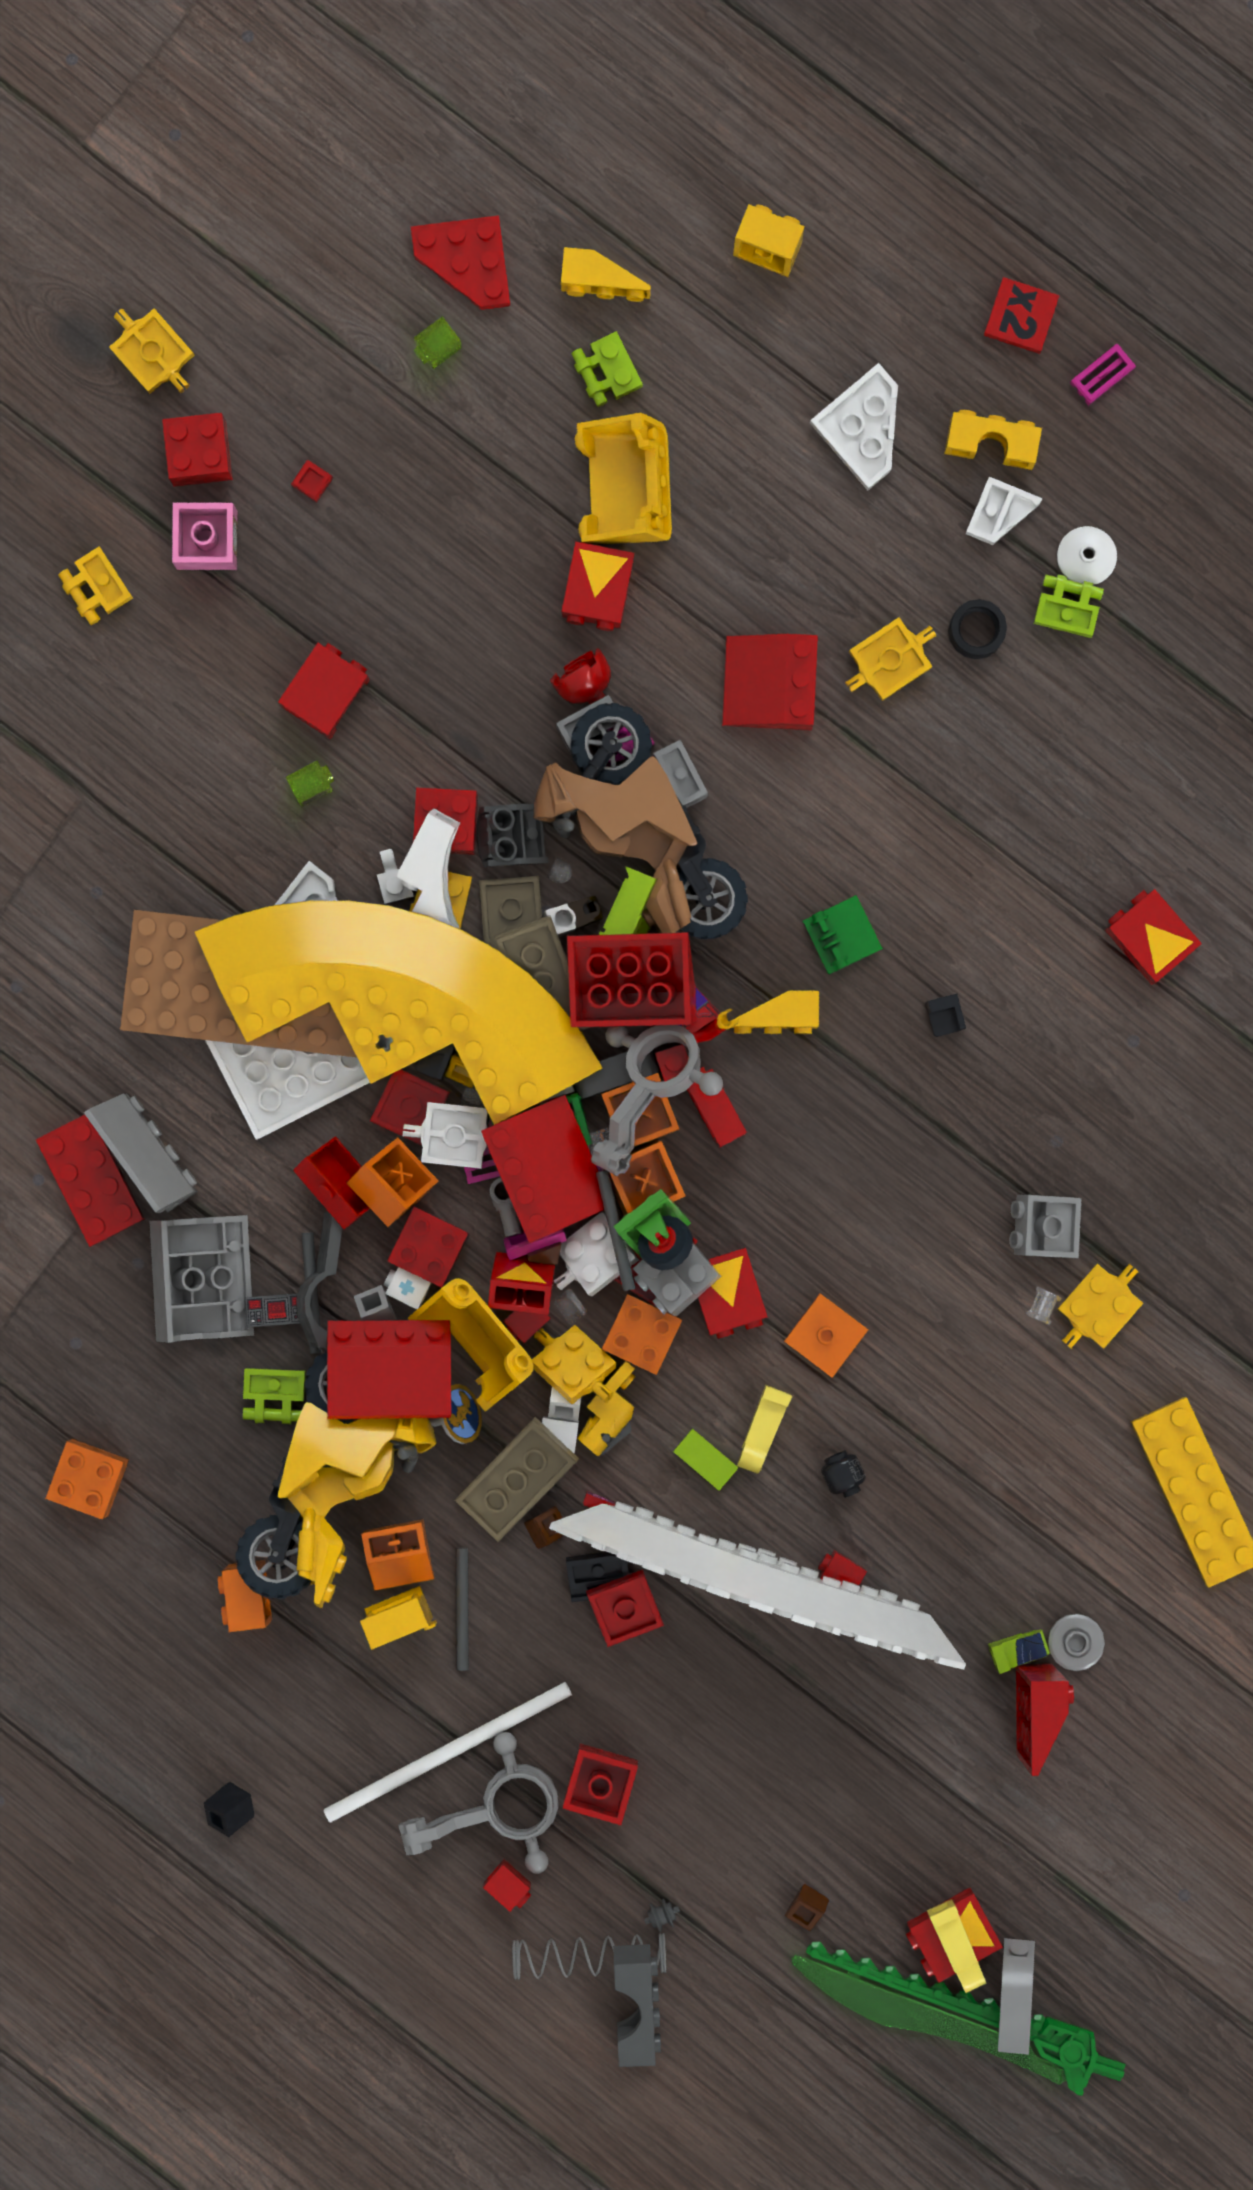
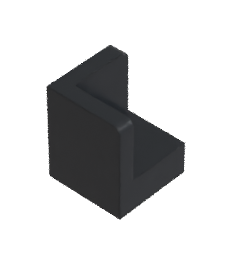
[925,994,966,1037]
[415,1045,456,1081]
[204,1782,254,1837]

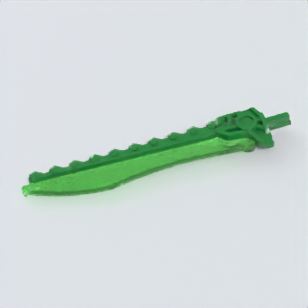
[792,1941,1126,2096]

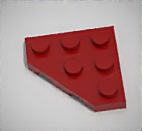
[410,215,510,310]

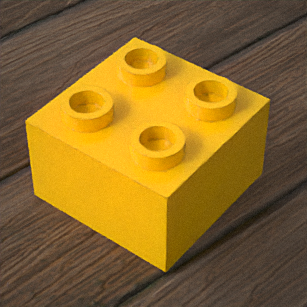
[733,204,805,277]

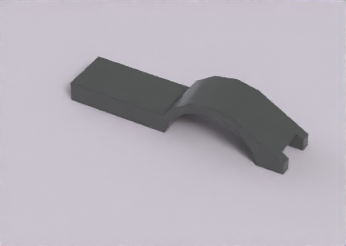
[296,1212,342,1348]

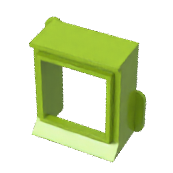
[599,866,657,935]

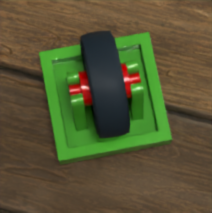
[613,1189,693,1271]

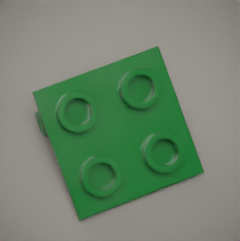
[803,895,883,975]

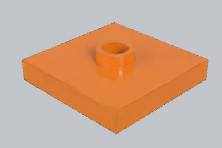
[784,1293,868,1378]

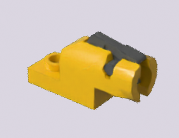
[577,1360,636,1457]

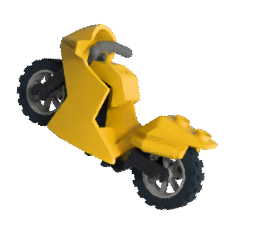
[236,1350,437,1608]

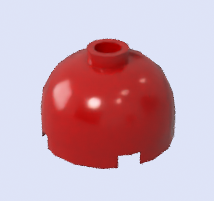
[550,648,611,705]

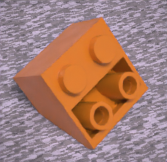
[361,1519,435,1590]

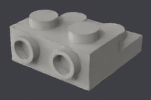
[1009,1195,1081,1258]
[633,1242,722,1316]

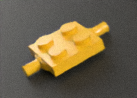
[109,308,195,394]
[845,617,936,701]
[1058,1263,1143,1349]
[532,1325,616,1404]

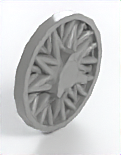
[1047,1613,1105,1671]

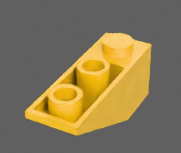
[561,247,651,302]
[729,991,819,1034]

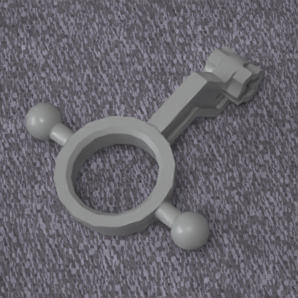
[591,1025,723,1176]
[398,1732,559,1874]

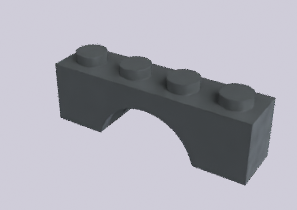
[613,1944,661,2067]

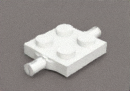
[403,1102,488,1169]
[554,1211,639,1297]

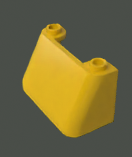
[575,413,672,544]
[408,1278,534,1412]

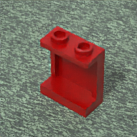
[278,643,370,740]

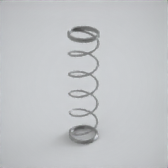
[512,1933,666,1980]

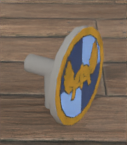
[430,1384,482,1444]

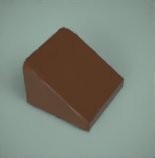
[526,1242,562,1265]
[524,1505,564,1549]
[784,1884,829,1931]

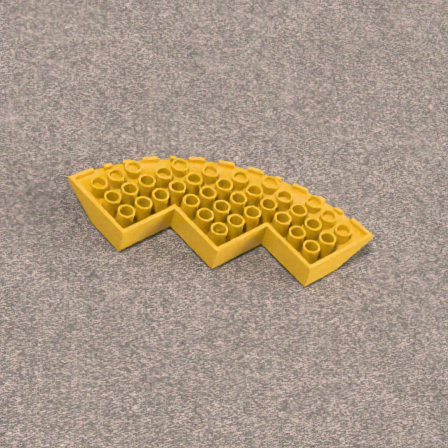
[195,900,603,1125]

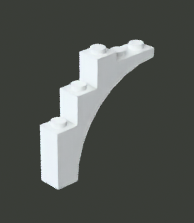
[396,809,460,929]

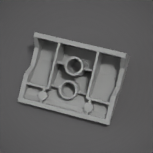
[84,1093,198,1213]
[150,1215,254,1343]

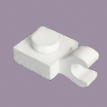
[377,849,414,904]

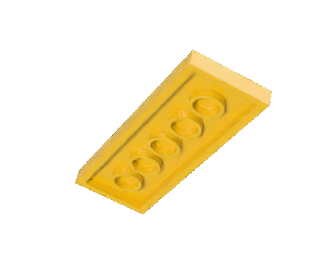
[1131,1397,1253,1588]

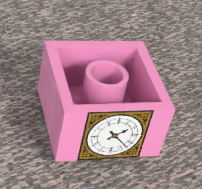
[172,503,237,570]

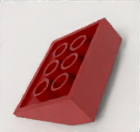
[567,932,697,1027]
[481,1095,604,1243]
[327,1320,451,1419]
[1016,1664,1074,1776]

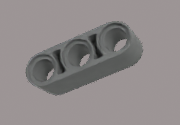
[573,1050,661,1100]

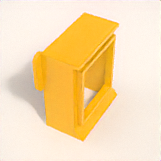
[360,1586,437,1650]

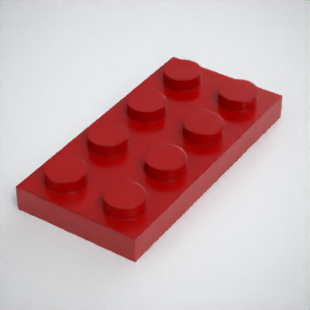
[36,1115,145,1247]

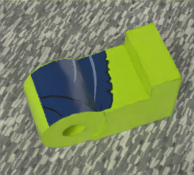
[988,1629,1050,1674]

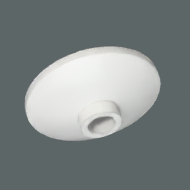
[1057,526,1117,585]

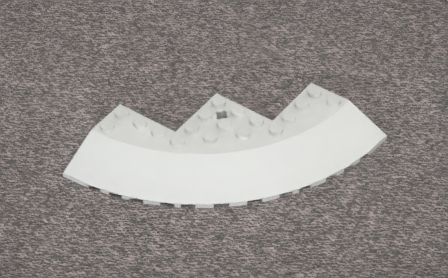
[549,1502,966,1670]

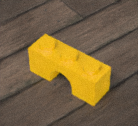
[944,410,1042,470]

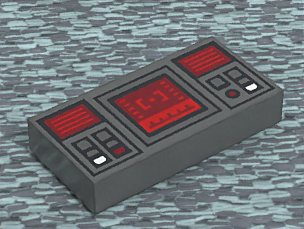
[245,1293,300,1328]

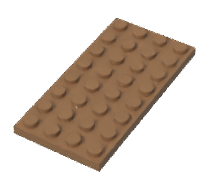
[120,910,357,1058]

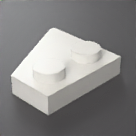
[965,477,1042,545]

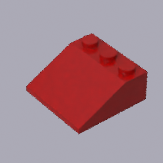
[722,634,818,730]

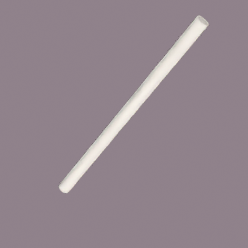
[324,1682,572,1823]

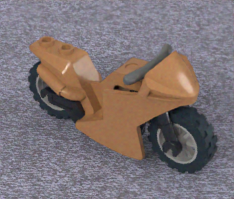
[533,703,748,940]

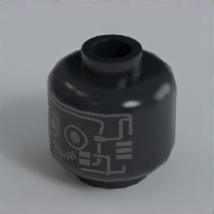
[821,1450,866,1498]

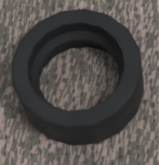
[948,599,1007,659]

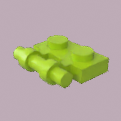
[571,331,643,407]
[1033,574,1104,638]
[243,1368,306,1425]

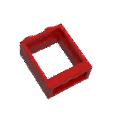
[687,1067,747,1148]

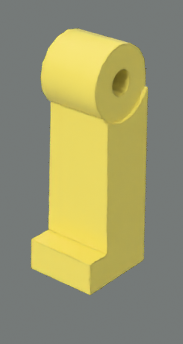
[737,1385,792,1474]
[927,1899,987,1993]

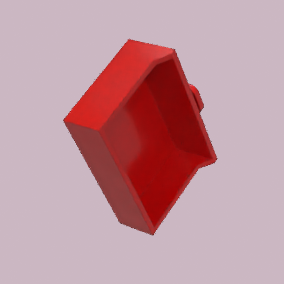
[293,1136,371,1230]

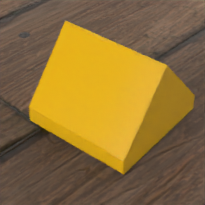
[445,1052,474,1088]

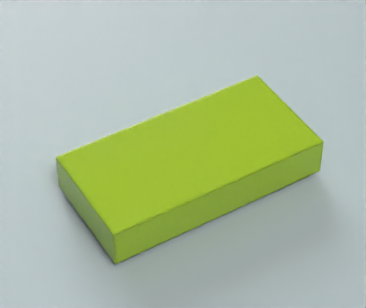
[673,1428,739,1491]

